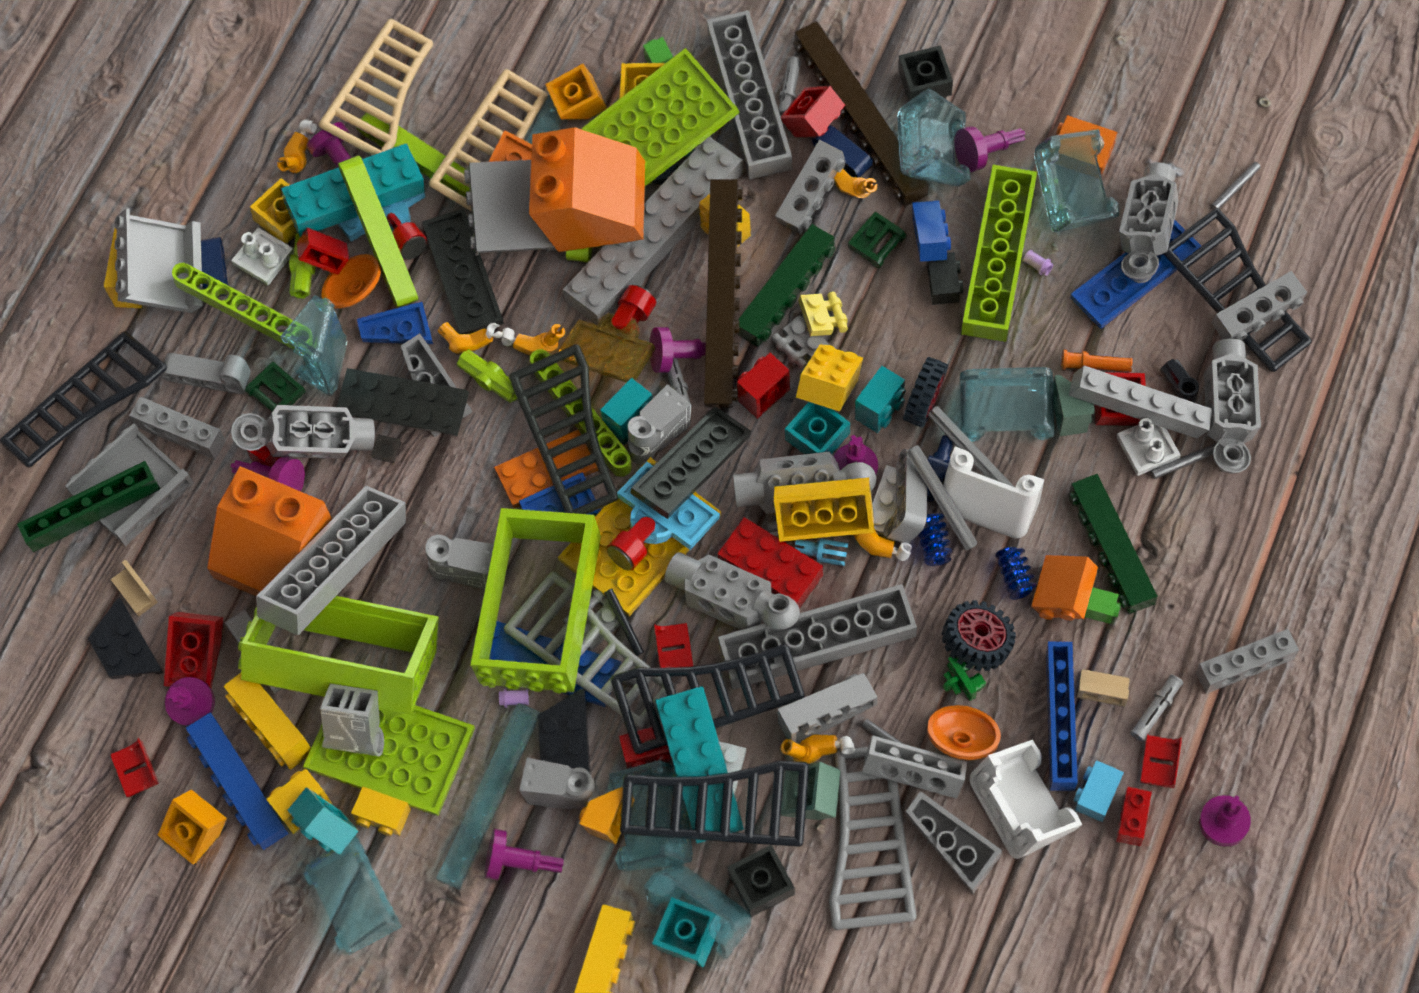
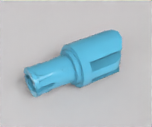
[795,538,849,566]

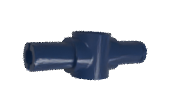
[927,435,954,502]

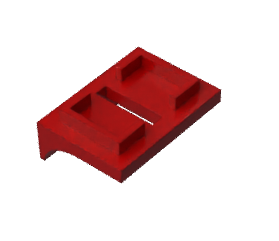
[654,623,693,668]
[1140,735,1182,789]
[110,738,159,798]

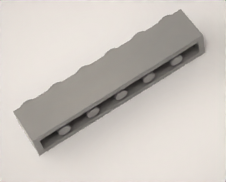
[1069,366,1213,438]

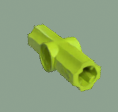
[289,233,316,299]
[457,349,517,403]

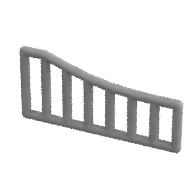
[504,571,674,728]
[829,747,917,930]

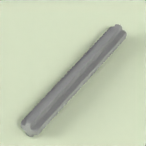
[928,406,1014,487]
[907,445,977,550]

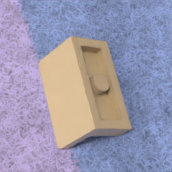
[111,559,158,616]
[1077,670,1129,707]

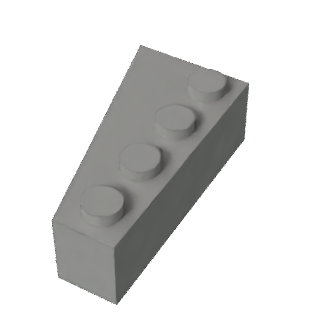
[401,333,473,437]
[778,673,878,744]
[906,791,1002,894]

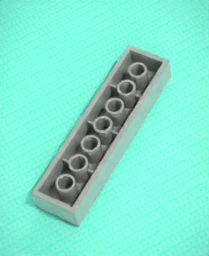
[707,10,792,180]
[256,486,406,635]
[718,584,917,690]

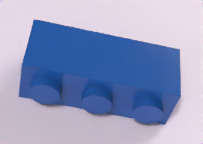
[912,201,951,262]

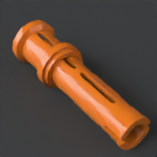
[1061,349,1133,373]

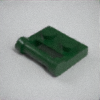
[848,211,907,269]
[245,361,306,412]

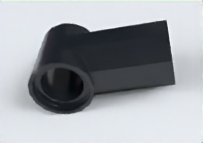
[1160,359,1199,403]

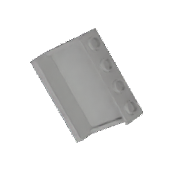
[464,160,556,256]
[114,208,203,313]
[65,423,194,546]

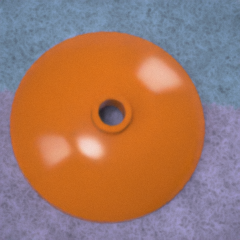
[321,254,381,308]
[927,705,1001,760]

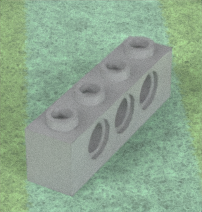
[775,140,846,234]
[1212,271,1307,341]
[129,397,226,459]
[1196,629,1299,694]
[862,735,967,799]

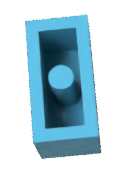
[1073,760,1124,822]

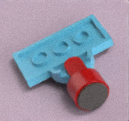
[337,193,427,260]
[607,462,720,571]

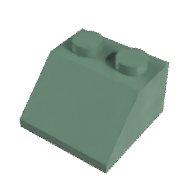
[1051,375,1094,436]
[781,762,841,820]

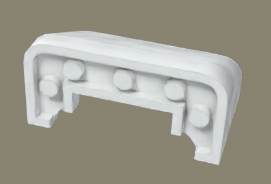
[943,447,1044,539]
[970,740,1082,859]

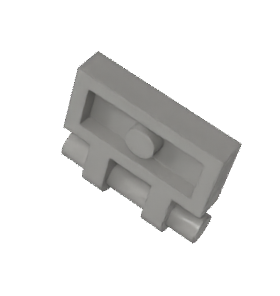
[771,315,830,370]

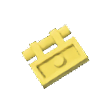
[798,292,848,336]

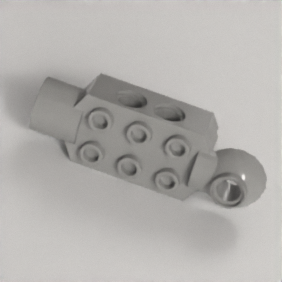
[1119,162,1179,283]
[1204,339,1261,473]
[231,405,375,459]
[733,452,876,514]
[665,552,800,630]

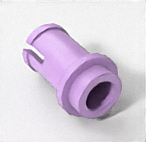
[1023,250,1053,275]
[499,689,529,708]

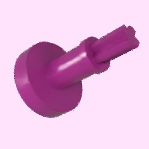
[307,122,351,168]
[954,126,1025,172]
[649,327,706,373]
[834,435,878,477]
[231,456,305,491]
[165,677,215,726]
[1199,795,1251,847]
[484,829,564,880]

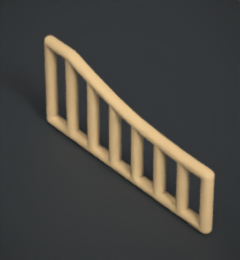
[319,19,433,156]
[429,69,548,211]

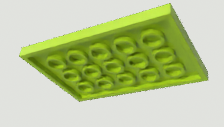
[582,48,740,186]
[303,705,475,816]

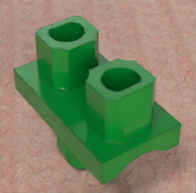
[942,657,986,701]

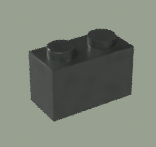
[927,252,964,305]

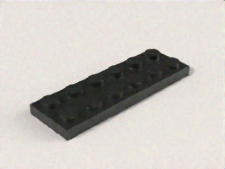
[422,208,504,334]
[337,368,469,436]
[630,406,752,519]

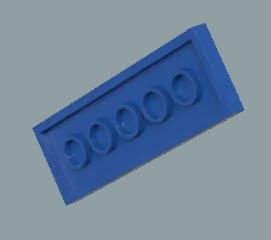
[1070,220,1201,329]
[471,621,622,707]

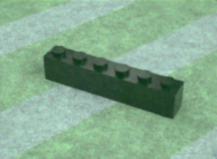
[737,224,836,347]
[17,461,161,552]
[1068,474,1158,614]

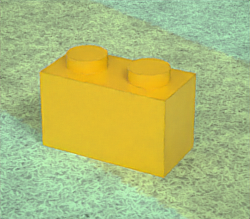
[351,787,411,836]

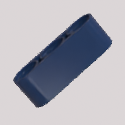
[812,125,873,178]
[201,237,228,297]

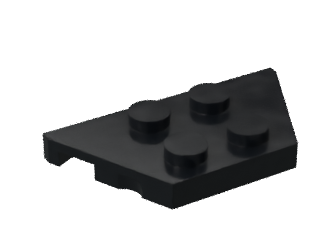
[88,598,163,679]
[538,689,591,775]

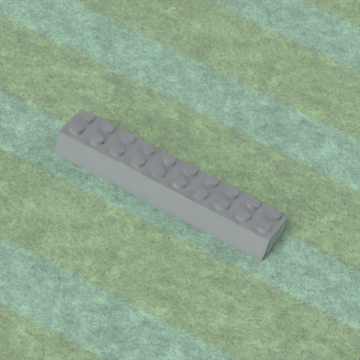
[563,137,743,327]

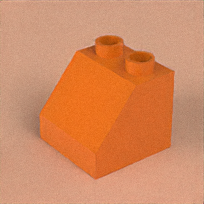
[529,127,645,252]
[207,466,332,596]

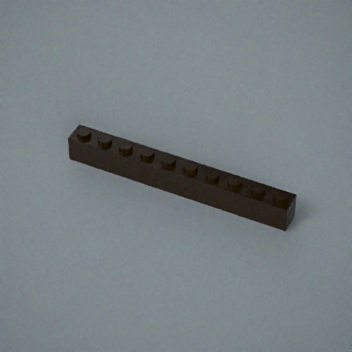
[793,21,929,207]
[704,179,743,408]

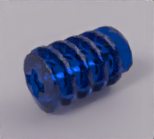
[918,513,953,566]
[995,547,1037,600]

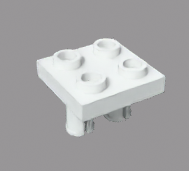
[231,228,294,285]
[1117,418,1181,476]

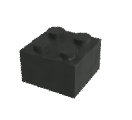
[898,45,953,106]
[727,844,795,917]

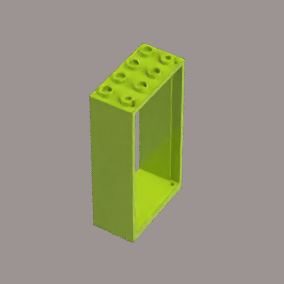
[471,508,601,694]
[238,596,439,715]

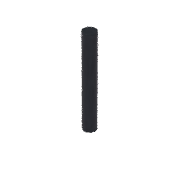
[604,588,644,656]

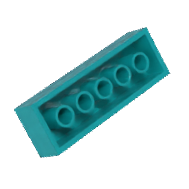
[281,143,425,237]
[655,686,744,843]

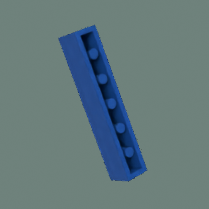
[1046,642,1078,791]
[186,712,289,850]

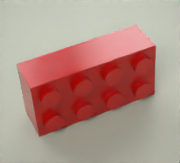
[718,517,823,609]

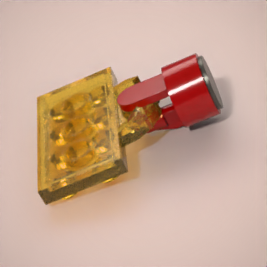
[558,285,657,383]

